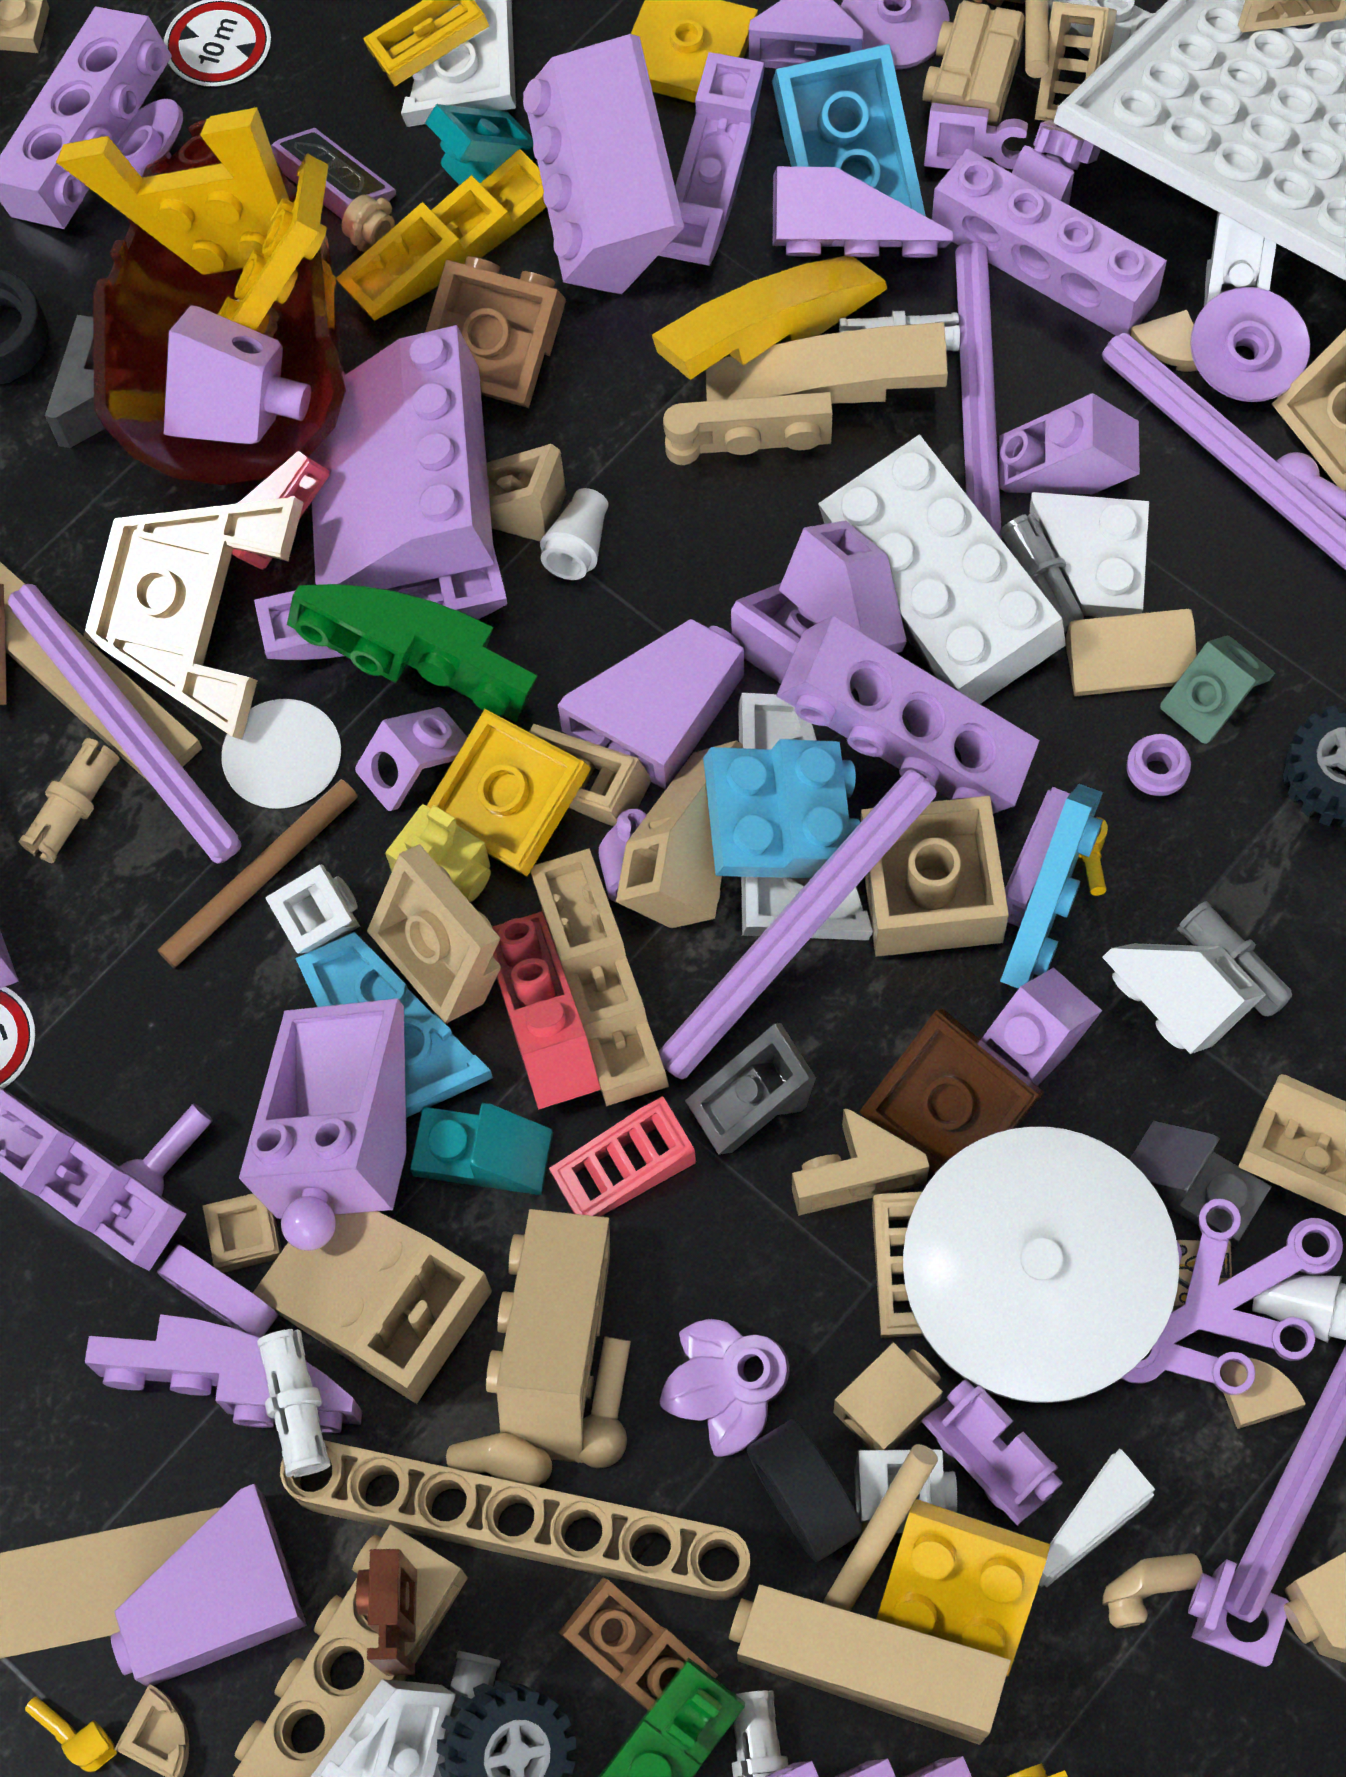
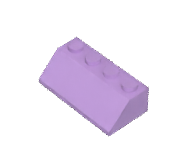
[523,34,684,295]

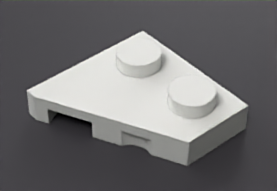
[1029,492,1149,617]
[311,1679,455,1777]

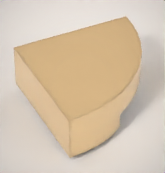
[1130,310,1198,372]
[1220,1358,1305,1429]
[114,1684,189,1777]

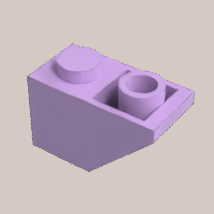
[999,393,1140,494]
[779,520,907,653]
[981,967,1102,1086]

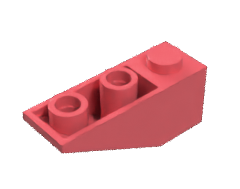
[492,911,601,1110]

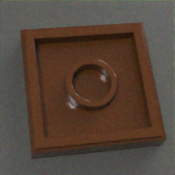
[859,1008,1044,1175]

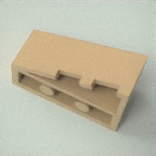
[486,1209,610,1463]

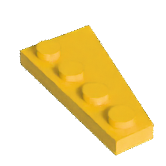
[218,153,329,334]

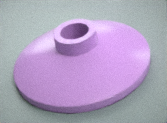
[840,0,950,70]
[116,99,183,178]
[1190,287,1310,402]

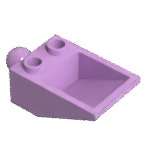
[239,998,406,1251]

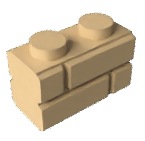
[923,0,1025,126]

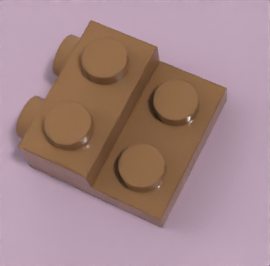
[425,256,566,408]

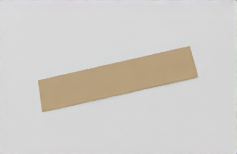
[0,1507,221,1659]

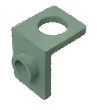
[1160,635,1275,743]

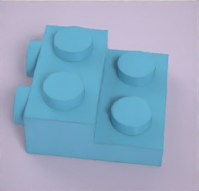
[703,739,861,878]

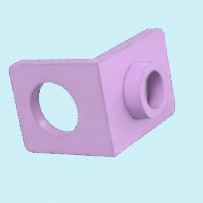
[355,707,467,811]
[1188,1559,1289,1667]

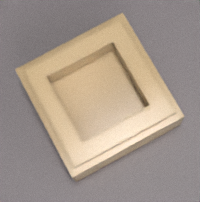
[203,1194,282,1273]

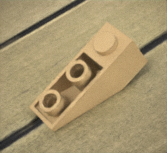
[616,741,743,928]

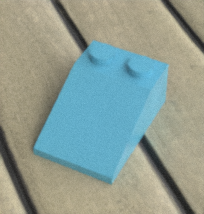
[772,44,926,216]

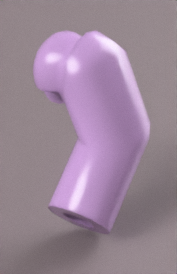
[599,809,647,902]

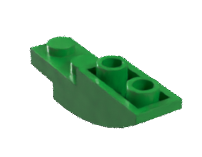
[287,584,537,722]

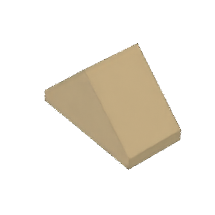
[487,444,566,541]

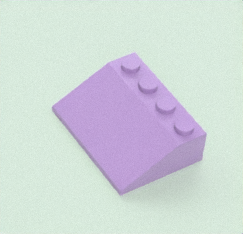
[308,325,495,589]

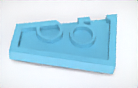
[1000,784,1103,989]
[296,932,493,1118]

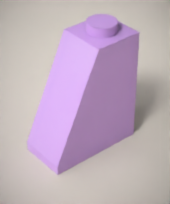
[558,619,744,790]
[111,1484,307,1687]

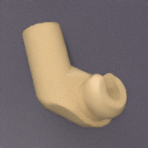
[446,1432,552,1487]
[1102,1553,1203,1628]

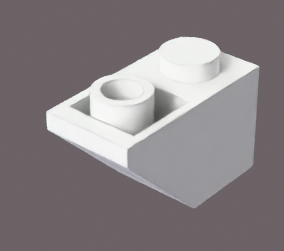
[1102,943,1266,1054]

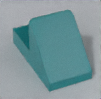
[425,104,535,185]
[410,1103,553,1195]

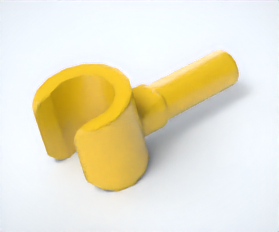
[1079,817,1108,896]
[25,1697,117,1772]

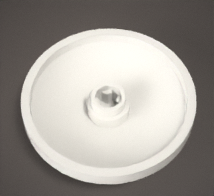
[903,1127,1179,1403]

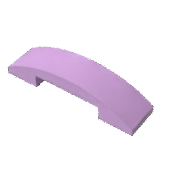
[658,52,765,266]
[254,546,507,660]

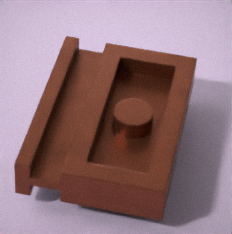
[356,1549,417,1676]

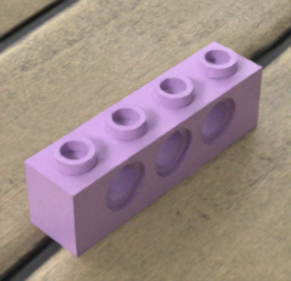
[0,6,172,229]
[932,148,1167,336]
[776,616,1040,814]

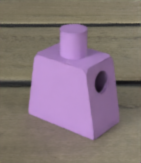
[164,305,311,444]

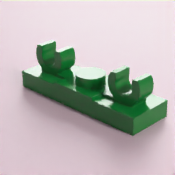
[599,1657,745,1777]

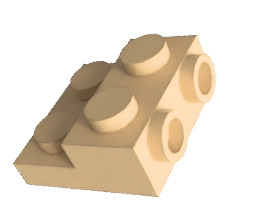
[367,844,501,1024]

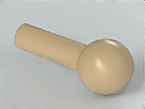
[579,1336,631,1468]

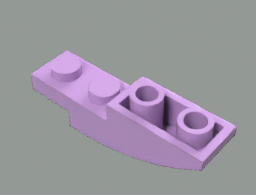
[85,1314,362,1433]

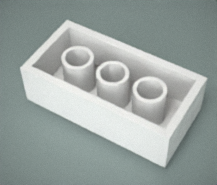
[818,434,1066,704]

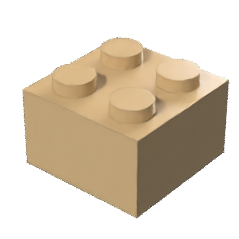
[861,796,1009,957]

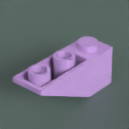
[773,166,953,258]

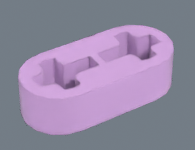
[157,1244,278,1338]

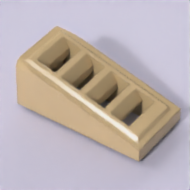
[1035,1,1117,121]
[529,724,651,826]
[872,1192,924,1338]

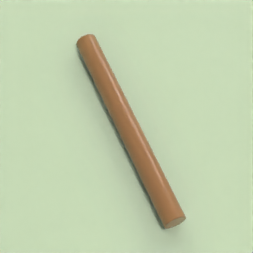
[157,779,358,968]

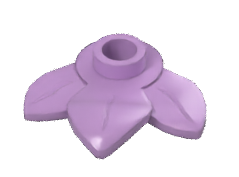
[660,1319,789,1457]

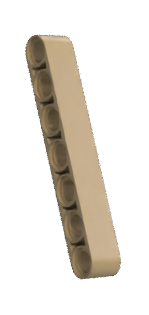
[280,1440,751,1600]

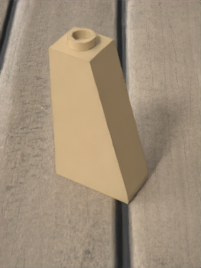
[729,1584,1011,1745]

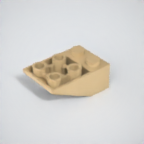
[253,1211,492,1404]

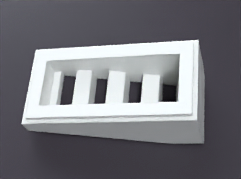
[1039,1448,1155,1587]

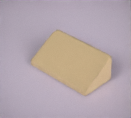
[1065,609,1197,696]

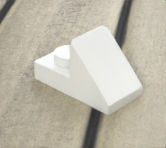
[1204,212,1276,306]

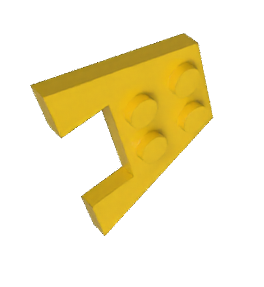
[56,107,290,275]

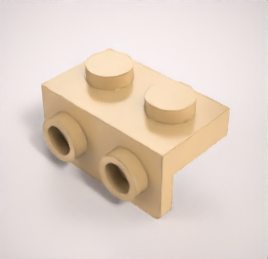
[1238,1074,1346,1216]

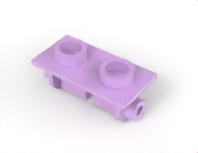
[921,1379,1063,1525]

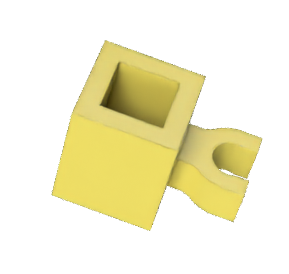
[385,804,491,902]

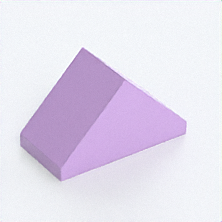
[749,0,863,69]

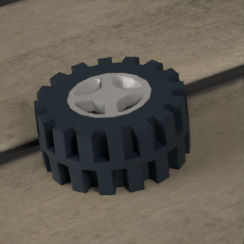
[1283,705,1346,827]
[436,1681,577,1777]

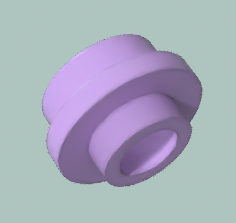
[1127,734,1191,796]

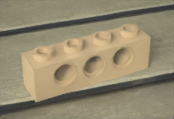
[233,1524,468,1777]

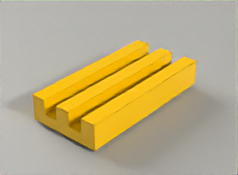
[363,0,489,86]

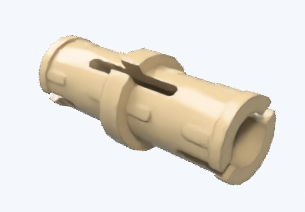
[19,738,120,863]

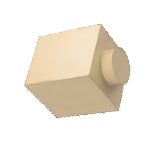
[833,1342,943,1450]

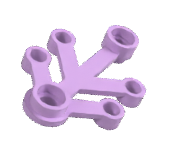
[1121,1199,1343,1395]

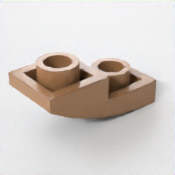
[558,1578,718,1710]

